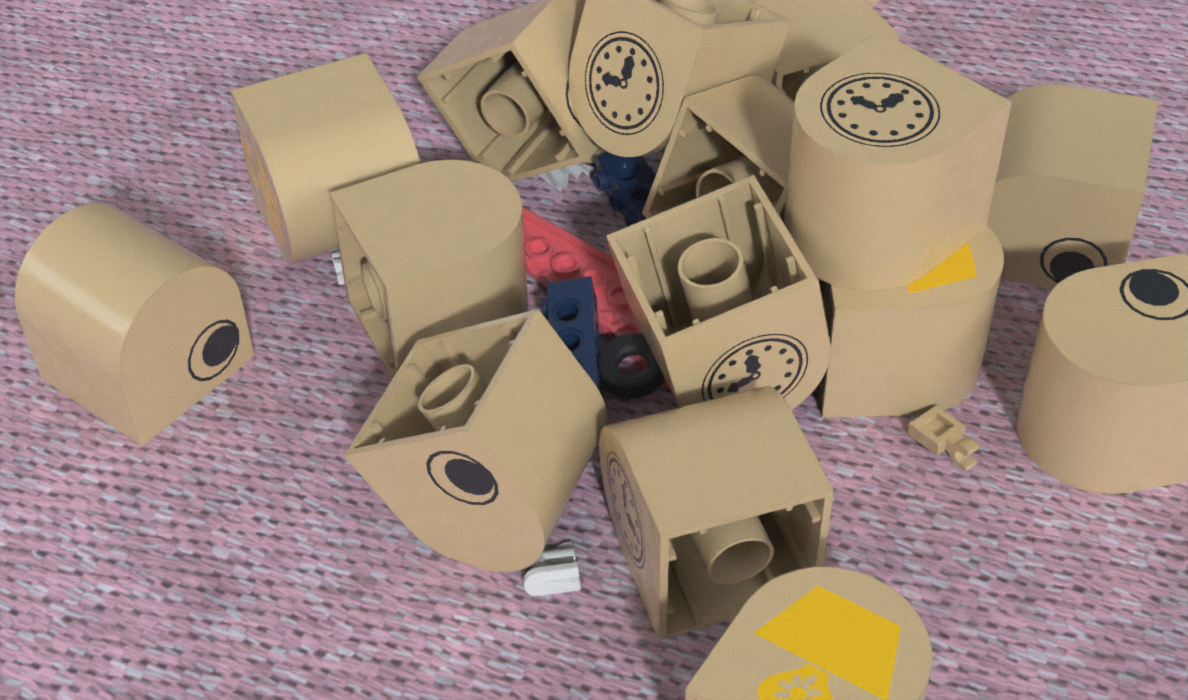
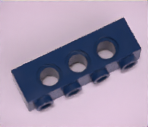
[593,153,656,227]
[542,276,604,400]

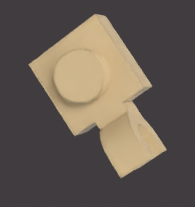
[908,405,979,472]

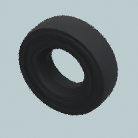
[598,333,665,399]

